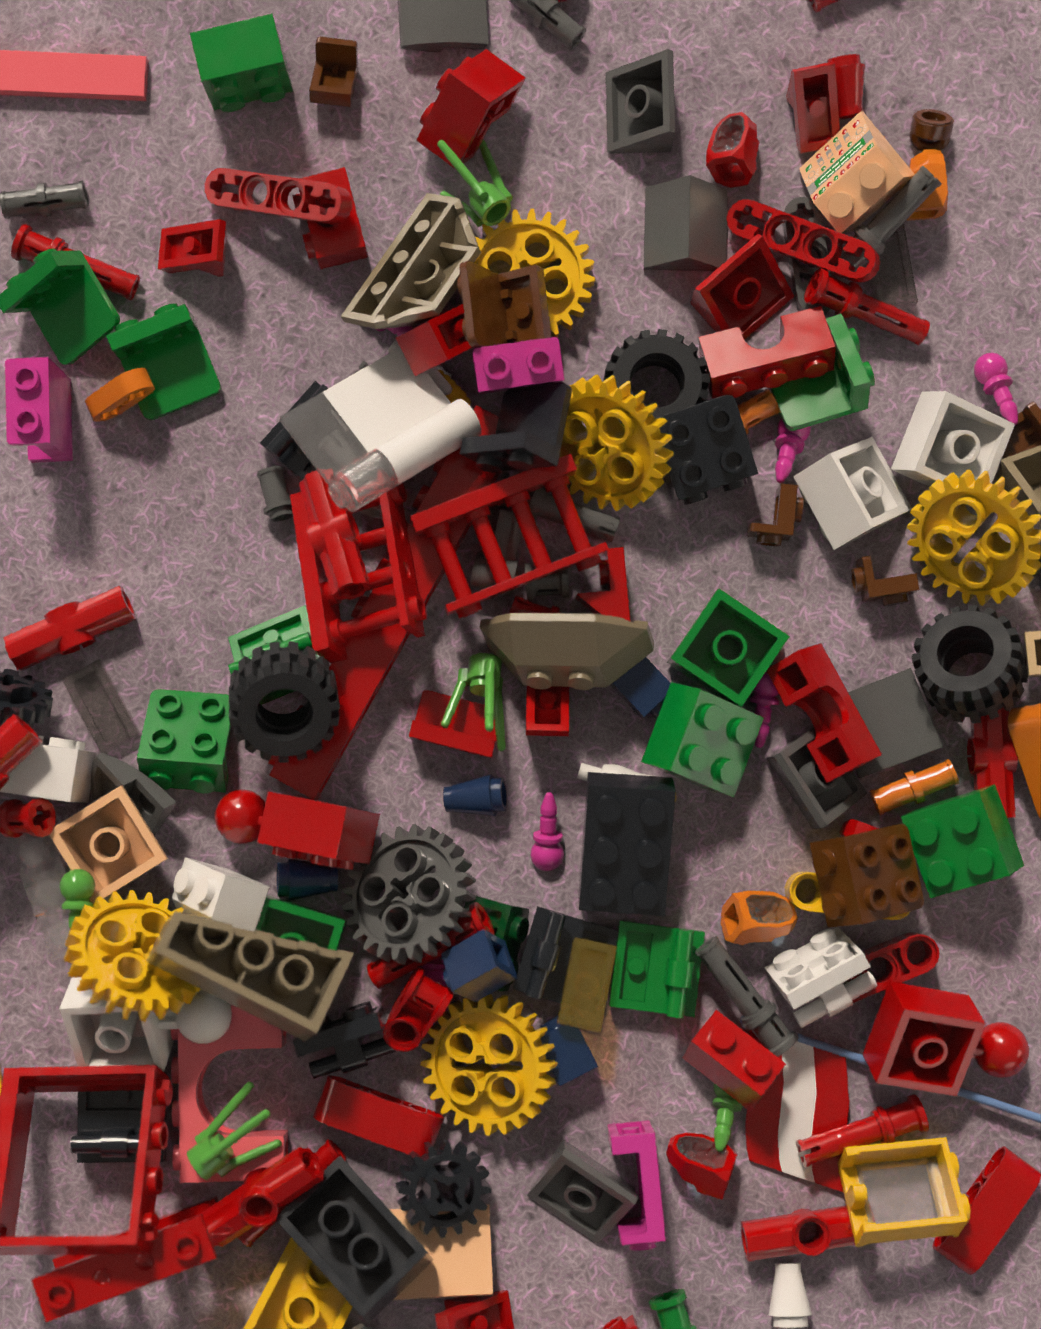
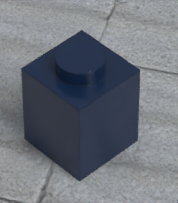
[610,657,670,718]
[441,929,518,1002]
[540,1014,598,1086]

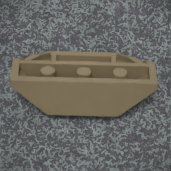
[341,193,481,329]
[479,613,654,690]

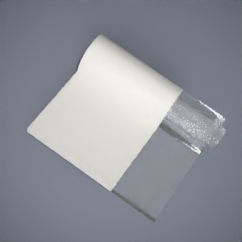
[279,348,481,512]

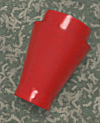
[827,54,865,119]

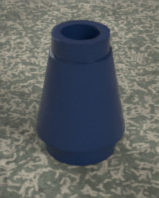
[443,774,507,816]
[276,858,338,901]

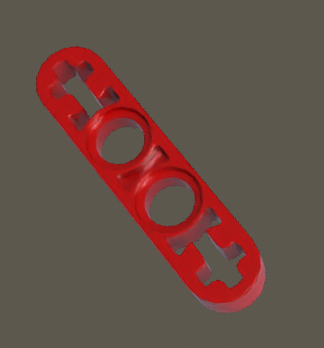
[204,168,352,225]
[727,199,880,283]

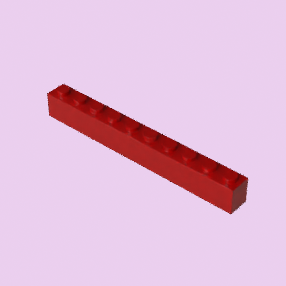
[268,405,501,800]

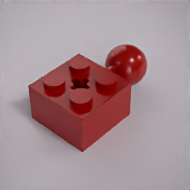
[215,789,380,870]
[863,981,1029,1096]

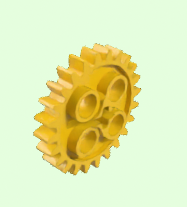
[474,208,595,338]
[559,374,674,511]
[907,469,1041,606]
[64,890,200,1022]
[420,994,558,1136]

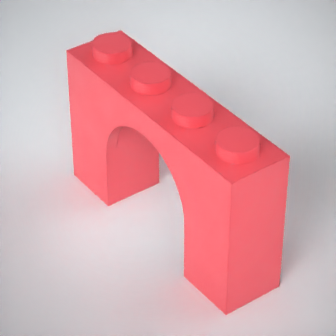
[170,1004,289,1183]

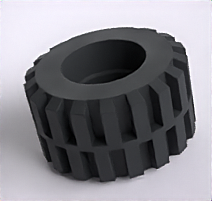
[603,329,710,426]
[912,605,1028,723]
[229,641,340,762]

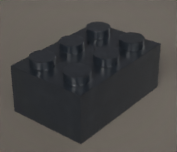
[578,772,676,916]
[276,1156,433,1323]

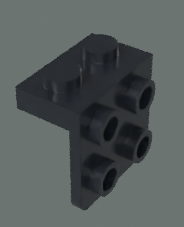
[460,382,572,473]
[656,395,759,505]

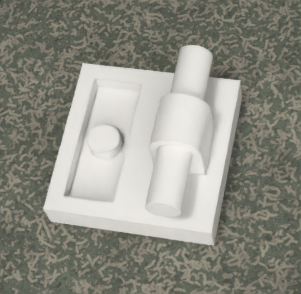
[764,927,878,1028]

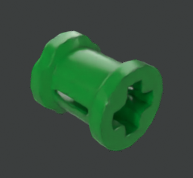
[648,1289,697,1329]

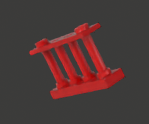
[410,453,609,619]
[290,468,427,663]
[31,1196,218,1323]

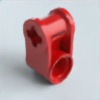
[383,966,454,1052]

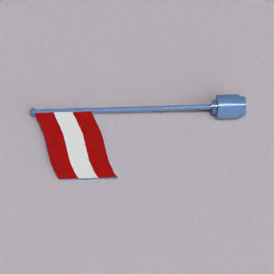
[740,1016,1041,1193]

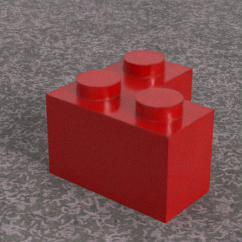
[416,49,526,169]

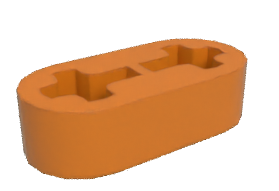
[85,368,155,422]

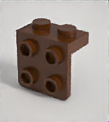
[457,261,551,348]
[809,824,924,928]

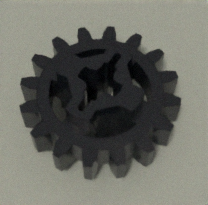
[0,669,53,728]
[395,1138,491,1238]

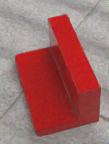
[409,690,504,759]

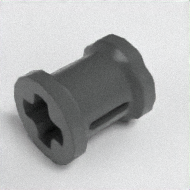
[524,563,569,601]

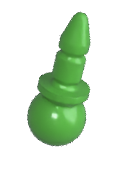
[60,869,95,934]
[712,1083,742,1152]

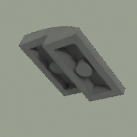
[398,0,489,52]
[848,668,943,778]

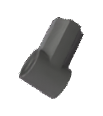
[470,509,522,597]

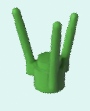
[437,140,513,227]
[441,653,506,752]
[187,1082,282,1180]

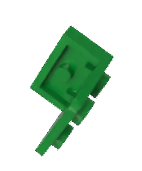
[0,248,120,365]
[106,303,221,420]
[770,314,875,431]
[137,689,231,794]

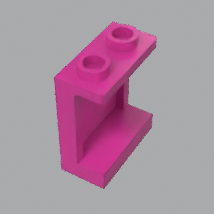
[472,337,564,395]
[5,357,73,463]
[607,1120,666,1251]

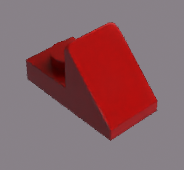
[786,62,840,153]
[158,219,227,277]
[575,547,630,621]
[526,686,569,737]
[435,1290,514,1329]

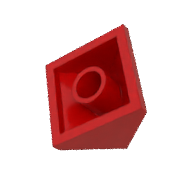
[690,234,794,340]

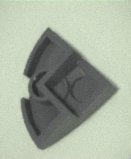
[91,752,176,836]

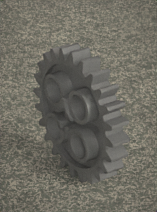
[342,824,476,965]

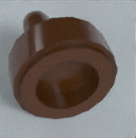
[910,109,954,151]

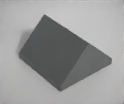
[605,49,675,153]
[643,175,728,272]
[767,727,867,829]
[527,1139,638,1244]

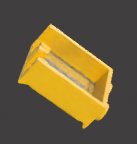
[837,1137,970,1247]

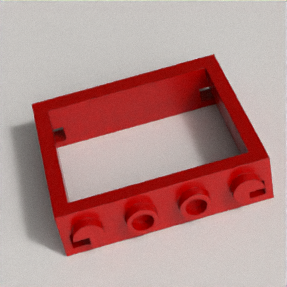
[0,1065,173,1255]

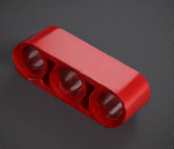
[847,932,940,1003]
[313,1075,444,1156]
[933,1146,1041,1275]

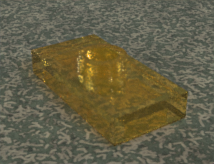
[557,937,617,1033]

